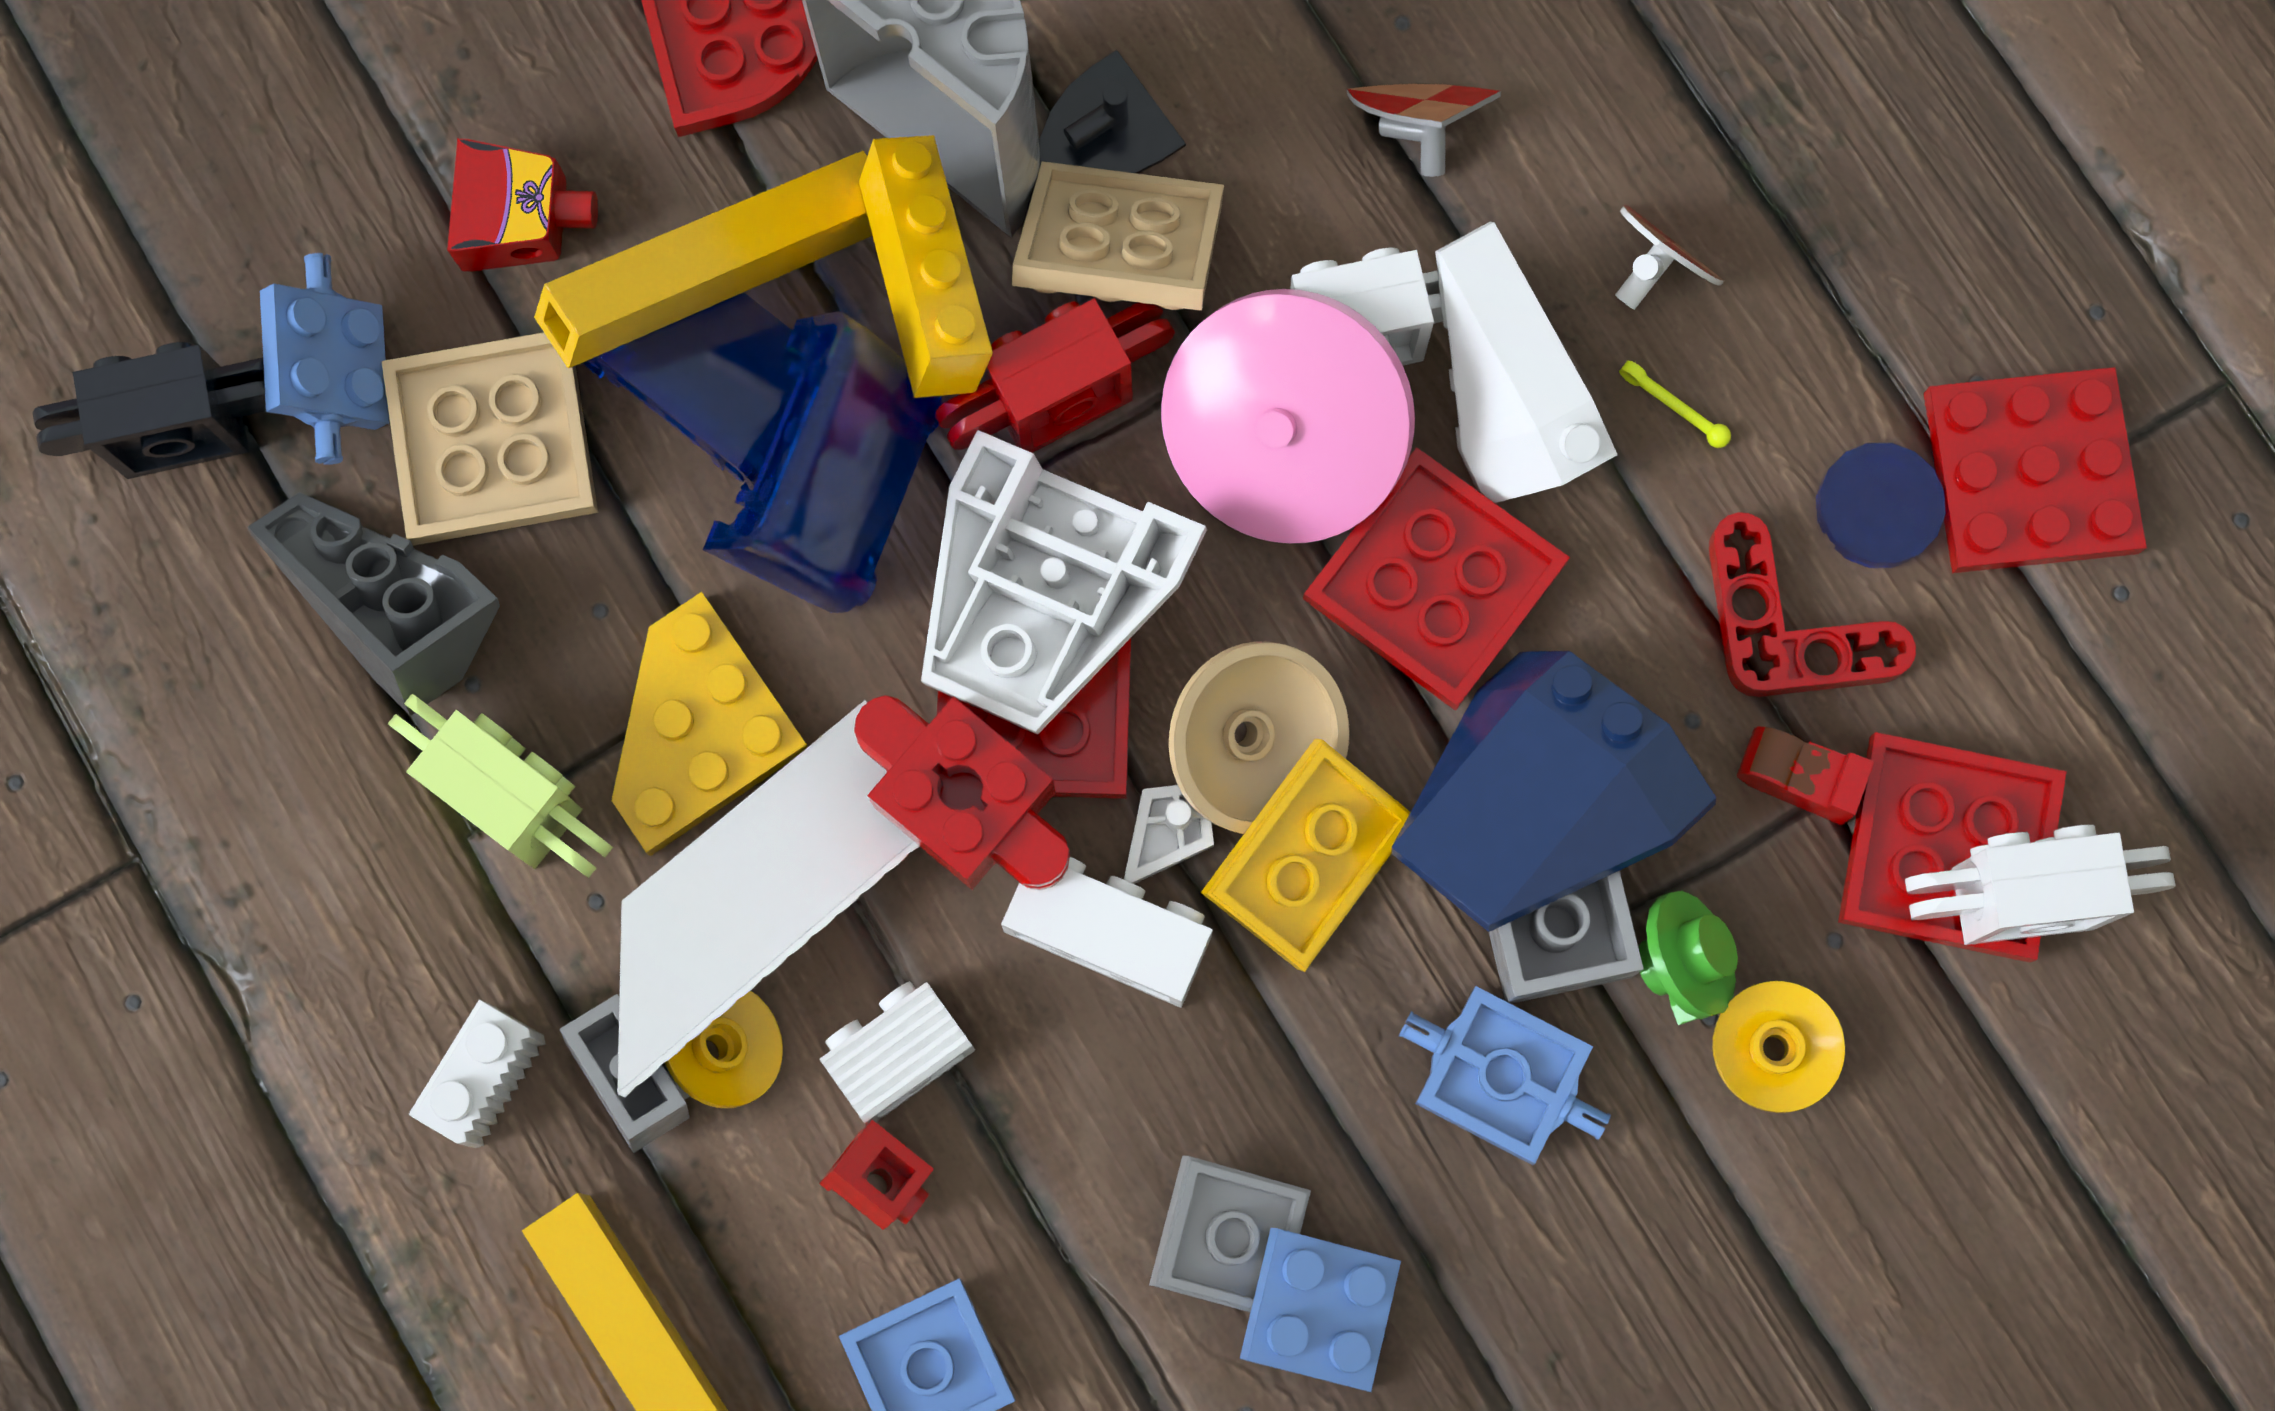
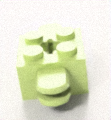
[388,694,613,878]

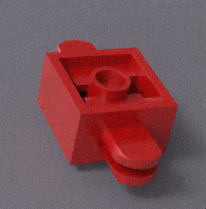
[935,298,1175,453]
[854,695,1070,890]

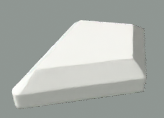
[1124,785,1214,884]

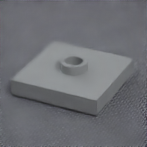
[1149,1156,1311,1313]

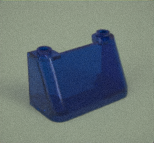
[581,292,861,510]
[703,312,944,613]

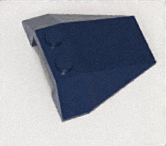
[1391,651,1717,932]

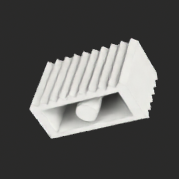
[820,981,975,1125]
[409,1000,546,1148]

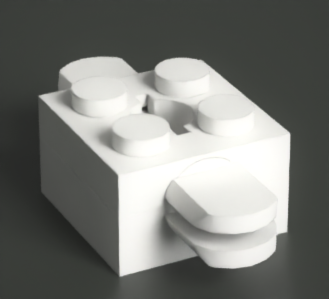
[1290,247,1443,365]
[1905,825,2176,945]

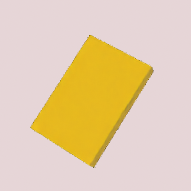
[1201,739,1410,972]

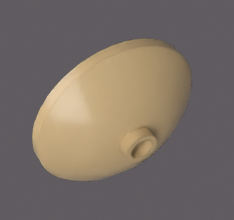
[1169,641,1349,834]

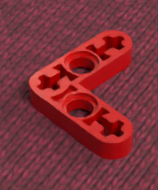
[1709,512,1916,697]

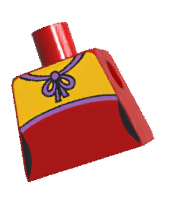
[447,138,598,272]

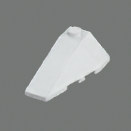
[1435,222,1617,503]

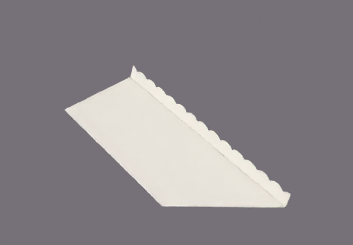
[617,700,919,1098]

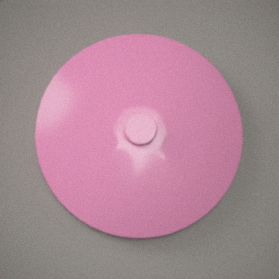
[1161,289,1415,544]

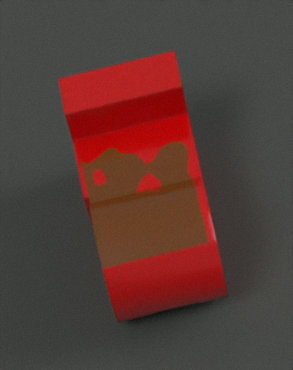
[1737,726,1875,825]

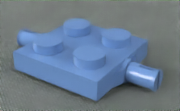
[260,253,389,465]
[1399,986,1611,1165]

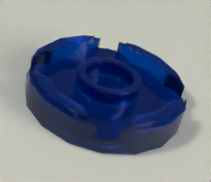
[1816,443,1946,568]

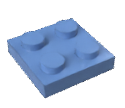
[1240,1228,1401,1392]
[839,1278,1016,1411]

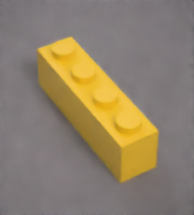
[859,135,992,398]

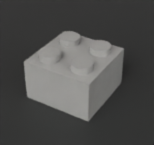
[1489,871,1644,1004]

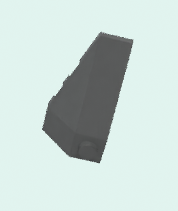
[248,492,500,716]

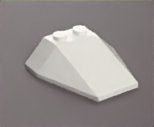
[921,430,1207,735]

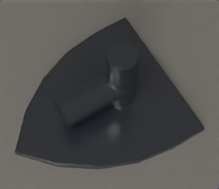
[1039,50,1186,174]

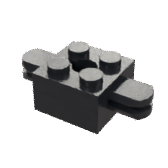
[32,342,266,479]

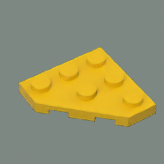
[611,592,808,856]

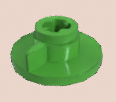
[1638,891,1738,1025]

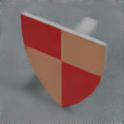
[1347,84,1501,177]

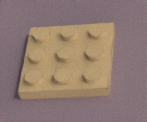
[1012,161,1224,310]
[382,332,598,546]

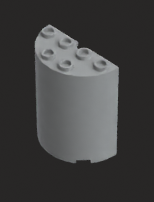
[802,0,1040,238]

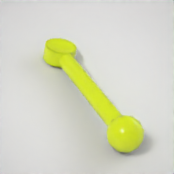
[1619,360,1731,448]

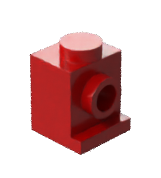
[819,1120,934,1230]

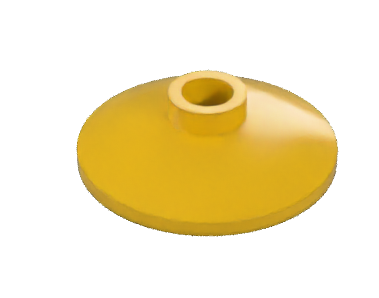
[1712,981,1845,1113]
[665,991,783,1109]

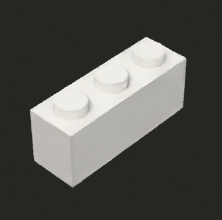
[1001,857,1212,1008]

